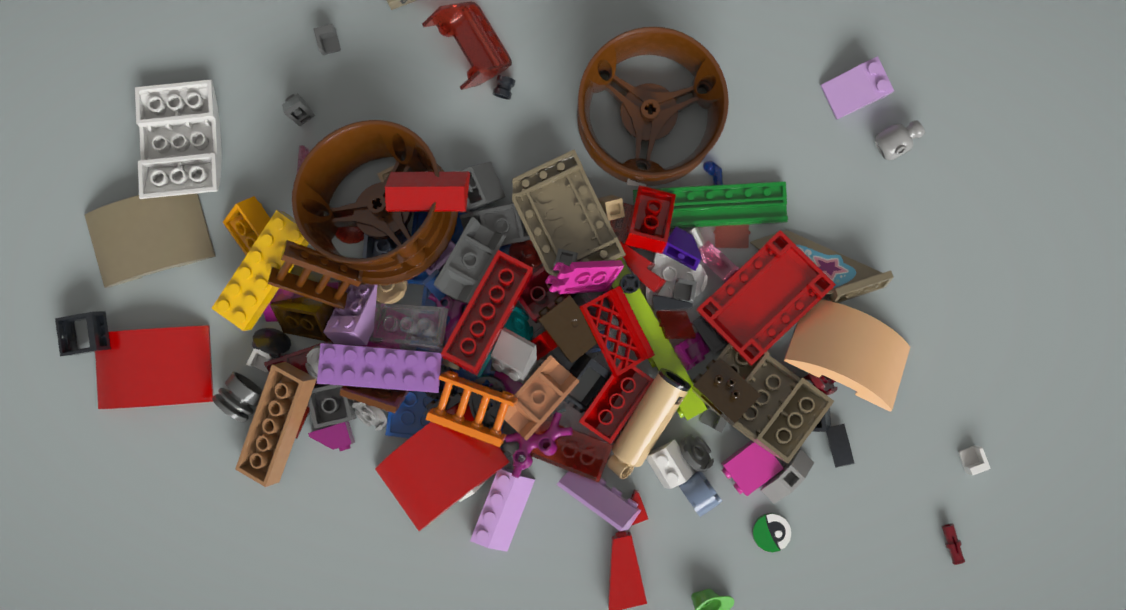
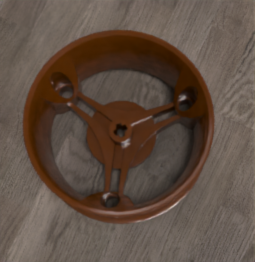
[577,27,729,186]
[292,120,458,285]

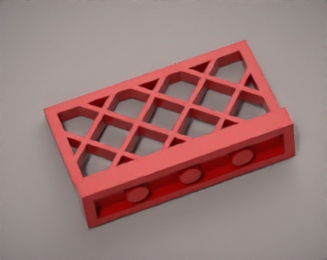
[579,286,655,377]

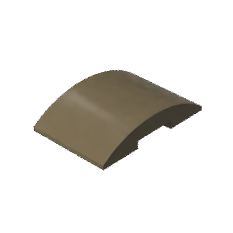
[84,193,216,288]
[692,344,834,463]

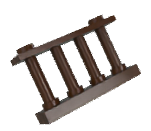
[268,240,363,310]

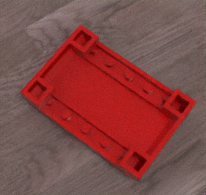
[696,230,836,366]

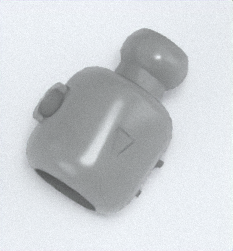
[875,120,925,160]

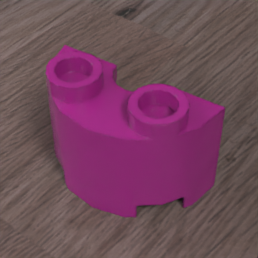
[673,332,710,371]

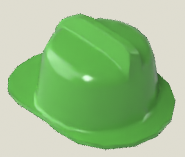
[691,589,735,610]

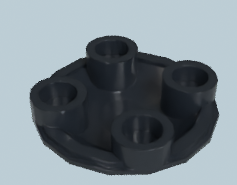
[252,328,291,358]

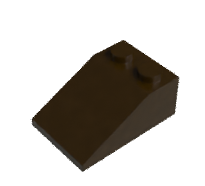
[270,297,334,342]

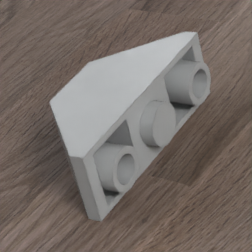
[760,449,814,504]

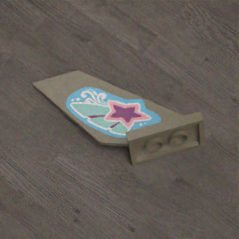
[750,230,894,303]

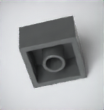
[308,385,357,429]

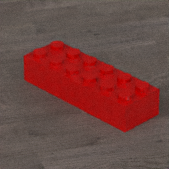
[441,250,533,376]

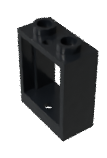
[55,311,111,357]
[563,353,612,414]

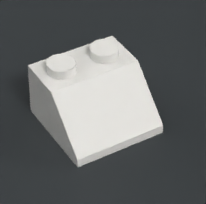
[646,439,695,489]

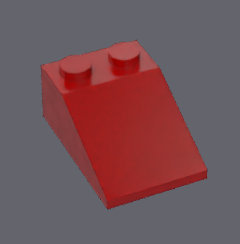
[625,185,676,254]

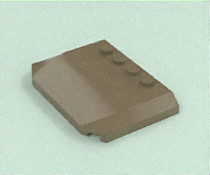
[512,149,626,277]

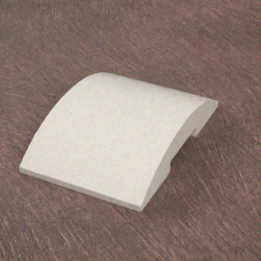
[135,80,222,199]

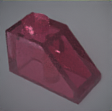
[699,240,740,282]

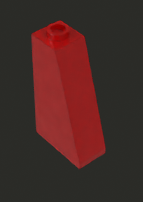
[608,530,647,610]

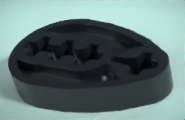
[469,375,506,428]

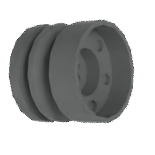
[212,372,263,423]

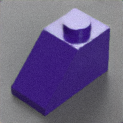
[663,227,702,271]

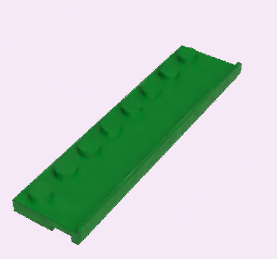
[633,182,788,229]

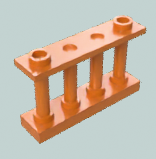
[425,371,518,447]

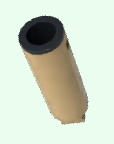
[607,368,691,479]

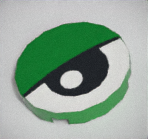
[752,513,791,552]

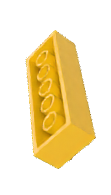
[211,210,309,331]

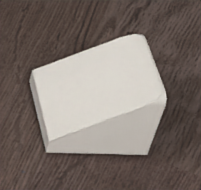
[687,227,706,248]

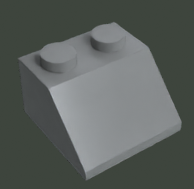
[491,327,537,384]

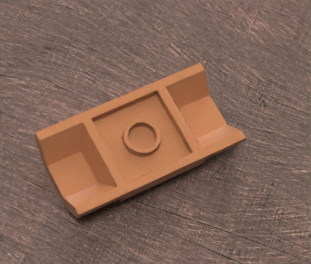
[504,355,580,441]

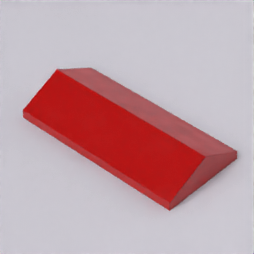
[385,171,470,212]

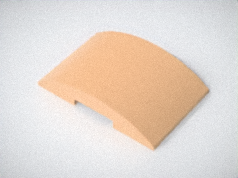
[784,299,910,412]

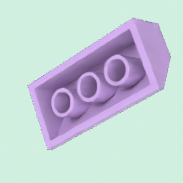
[557,465,641,531]
[470,467,535,551]

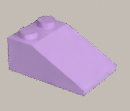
[821,56,894,120]

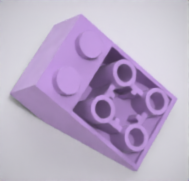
[323,284,377,346]

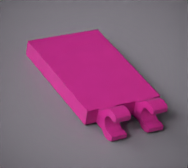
[545,260,624,294]

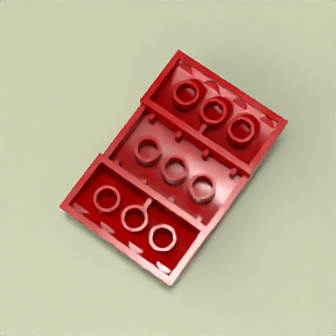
[95,325,214,409]
[375,402,510,531]

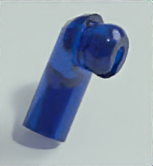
[703,161,723,185]

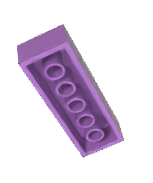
[317,343,442,393]

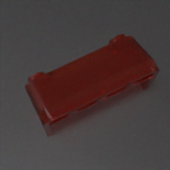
[422,1,512,90]

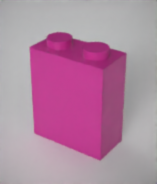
[721,440,784,496]

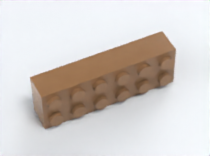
[235,362,317,487]

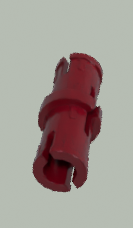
[941,523,965,565]

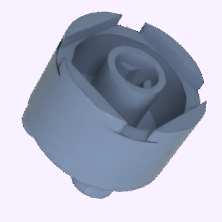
[679,471,723,517]

